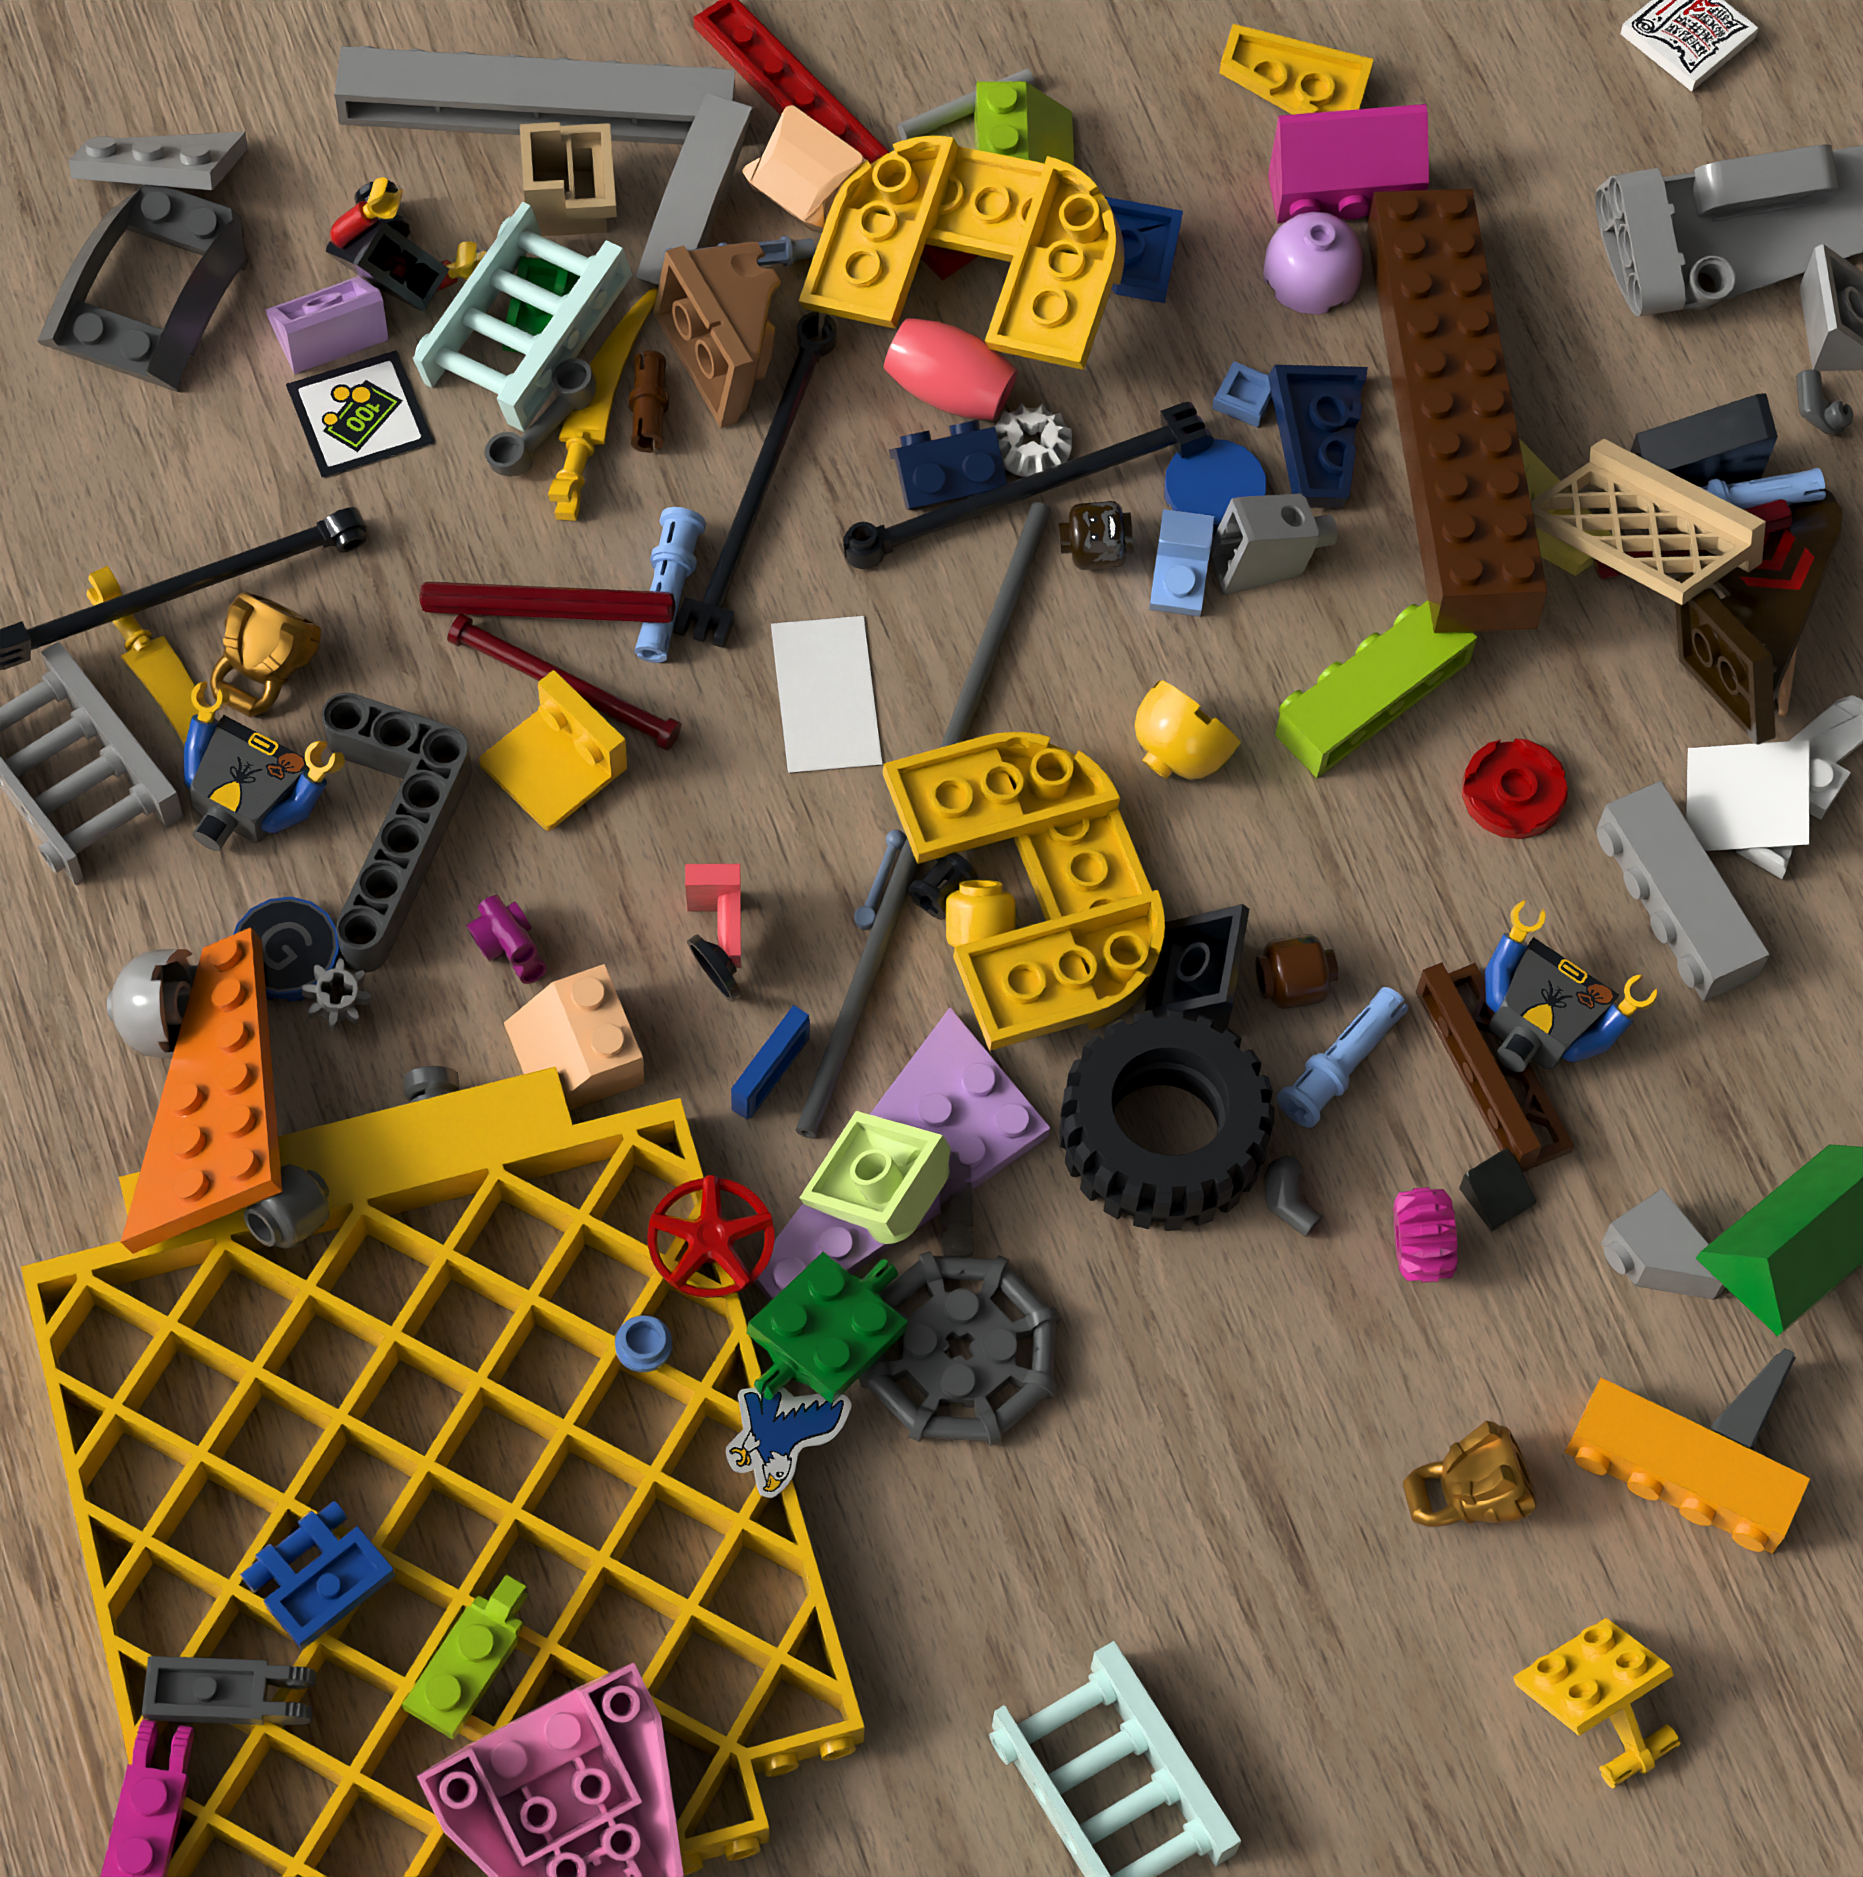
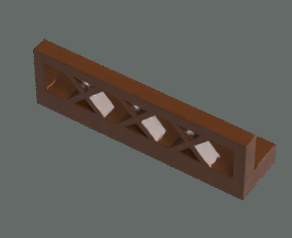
[1415,962,1574,1172]

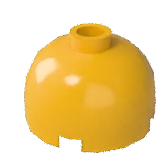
[1134,680,1241,780]

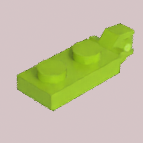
[402,1574,528,1740]

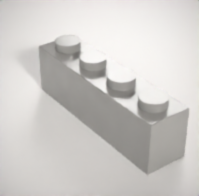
[1597,781,1770,1002]

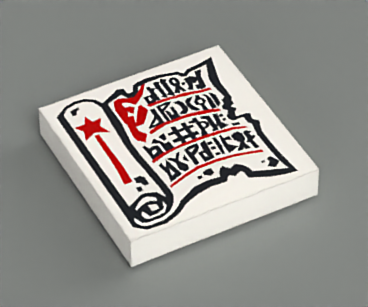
[1620,0,1758,91]

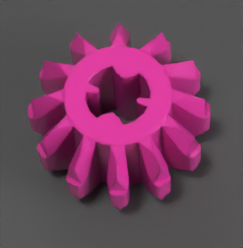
[1393,1187,1458,1283]

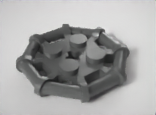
[858,1251,1061,1446]

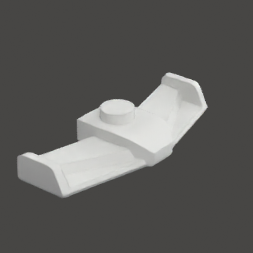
[1736,695,1863,879]

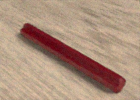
[419,581,676,623]

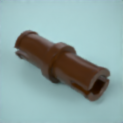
[628,350,669,453]

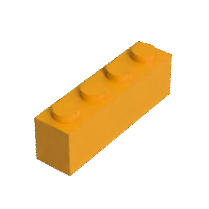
[1564,1377,1811,1554]

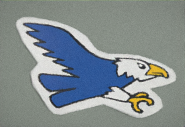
[725,1387,851,1498]

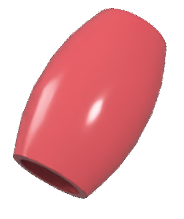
[884,318,1018,421]

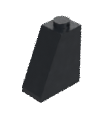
[1630,393,1778,487]

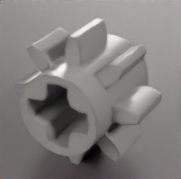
[302,959,371,1031]

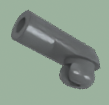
[1796,369,1853,435]
[1264,1156,1323,1237]

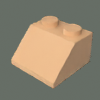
[504,964,645,1111]

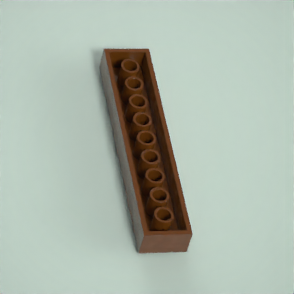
[1366,189,1547,633]

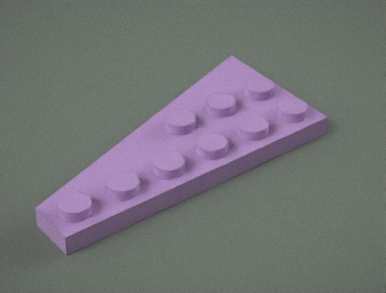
[754,1008,1050,1302]

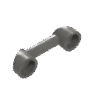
[485,358,596,476]

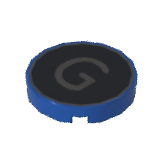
[233,897,340,1002]

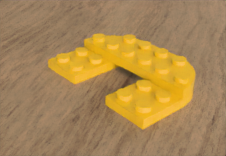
[799,136,1124,370]
[882,732,1165,1051]

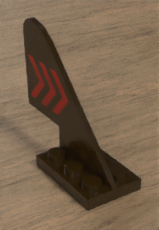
[1674,489,1843,745]

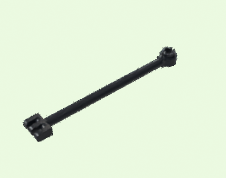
[673,312,837,648]
[843,402,1214,569]
[0,507,367,670]

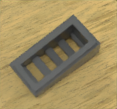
[1709,1348,1796,1450]

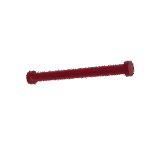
[447,614,682,751]

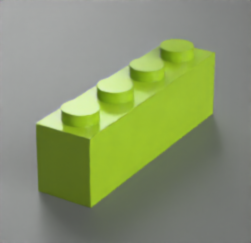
[1275,600,1477,778]

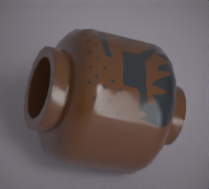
[1255,934,1338,1009]

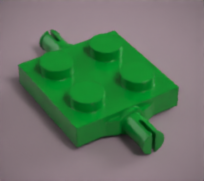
[746,1252,908,1404]

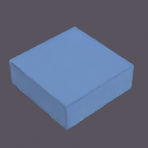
[1212,361,1273,427]

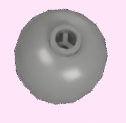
[107,949,198,1058]

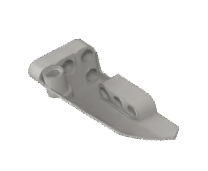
[1595,144,1863,317]

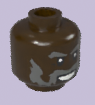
[1059,501,1134,570]

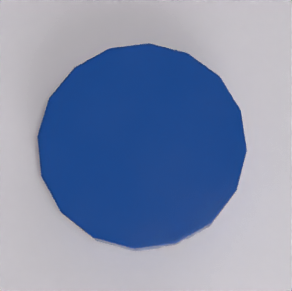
[1164,439,1266,534]

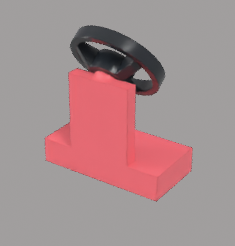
[685,864,742,1002]

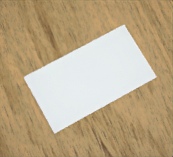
[771,616,882,773]

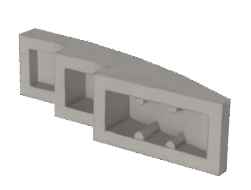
[636,92,754,286]

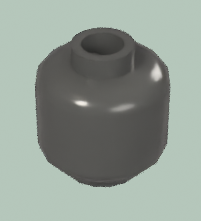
[244,1164,330,1249]

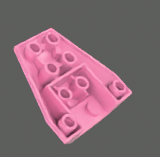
[416,1663,684,1877]

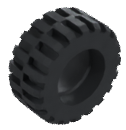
[1059,1009,1275,1231]

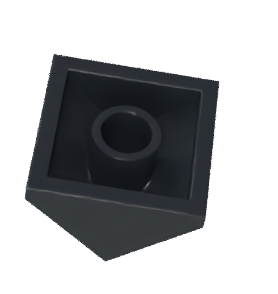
[1145,904,1250,1034]

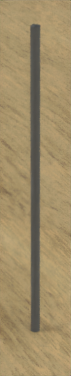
[795,502,1051,1139]

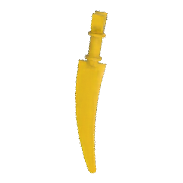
[548,288,658,521]
[86,565,199,746]

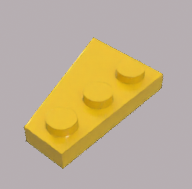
[1219,24,1374,115]

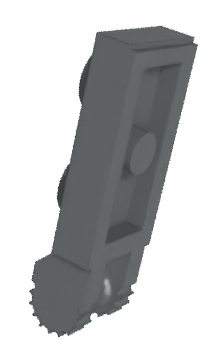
[142,1656,316,1725]

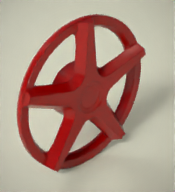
[647,1175,775,1298]

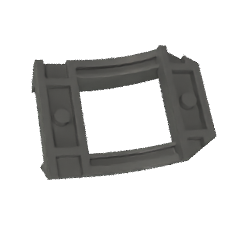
[38,185,248,392]

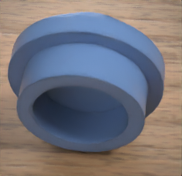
[615,1315,672,1372]

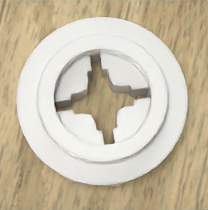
[993,403,1072,477]

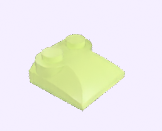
[799,1111,951,1244]

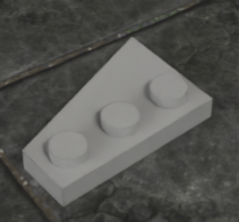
[69,131,248,190]

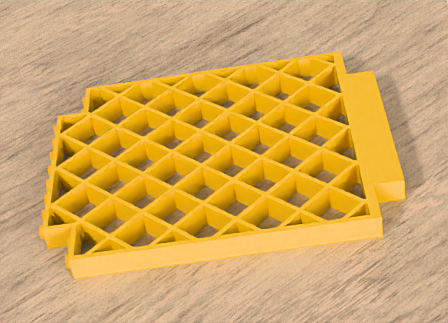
[20,1066,865,1877]

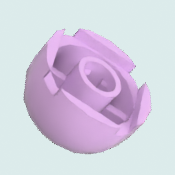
[1263,211,1364,315]

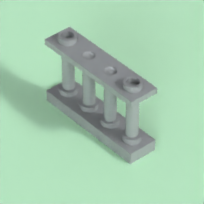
[0,641,183,885]

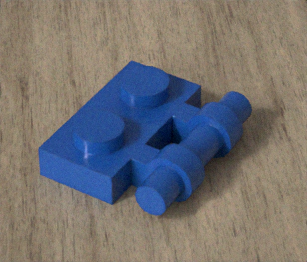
[240,1501,395,1650]

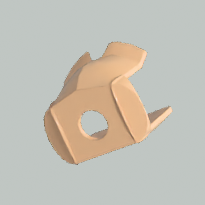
[742,105,865,232]

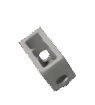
[1209,493,1338,595]

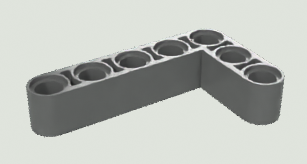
[321,692,472,973]

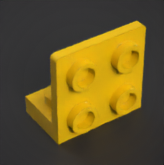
[479,670,627,831]

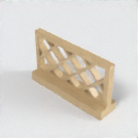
[1531,439,1766,605]

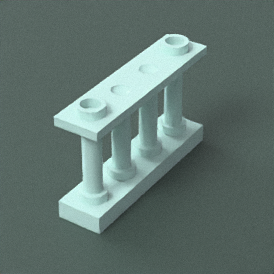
[413,202,632,432]
[989,1641,1241,1877]

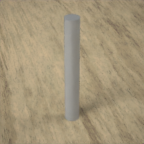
[897,69,1035,140]

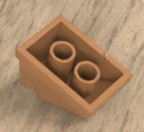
[653,241,781,428]

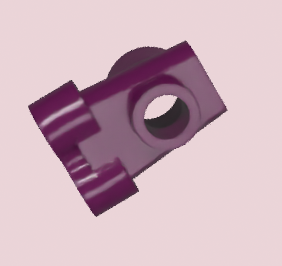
[466,895,547,984]

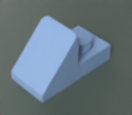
[1149,509,1214,617]

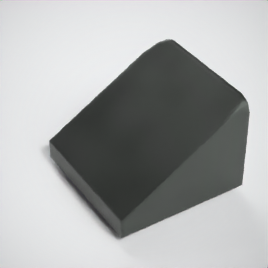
[1459,1147,1537,1232]

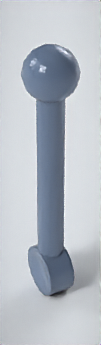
[854,829,906,930]

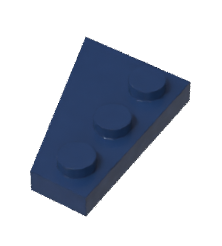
[1268,364,1368,508]

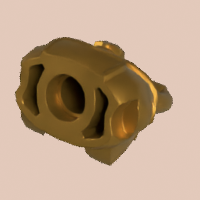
[210,591,321,718]
[1402,1420,1537,1527]

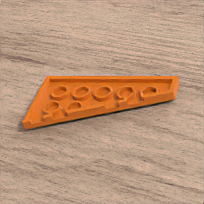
[121,927,283,1254]

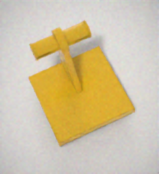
[1513,1618,1680,1788]

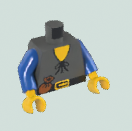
[184,681,345,851]
[1485,900,1658,1072]

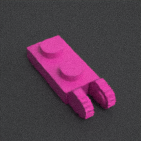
[100,1719,194,1877]

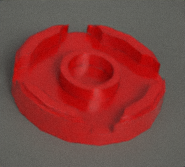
[1462,738,1568,839]

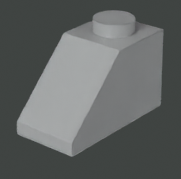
[1601,1188,1726,1300]

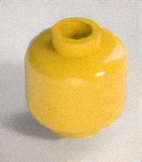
[946,880,1016,948]

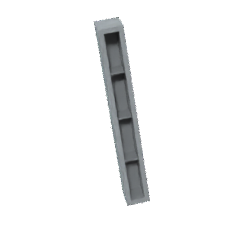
[335,46,735,145]

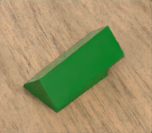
[1695,1144,1863,1337]

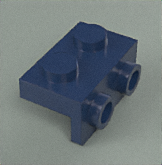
[889,419,1007,509]

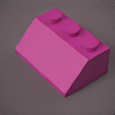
[1268,104,1429,223]

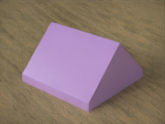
[265,276,389,374]

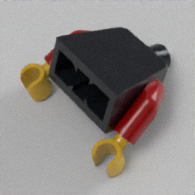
[326,177,487,312]

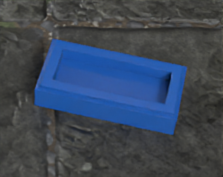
[731,1005,810,1120]

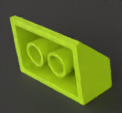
[974,81,1074,166]

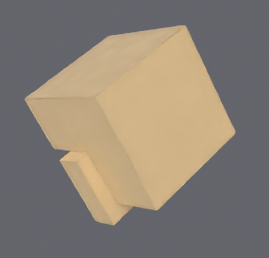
[520,122,617,236]

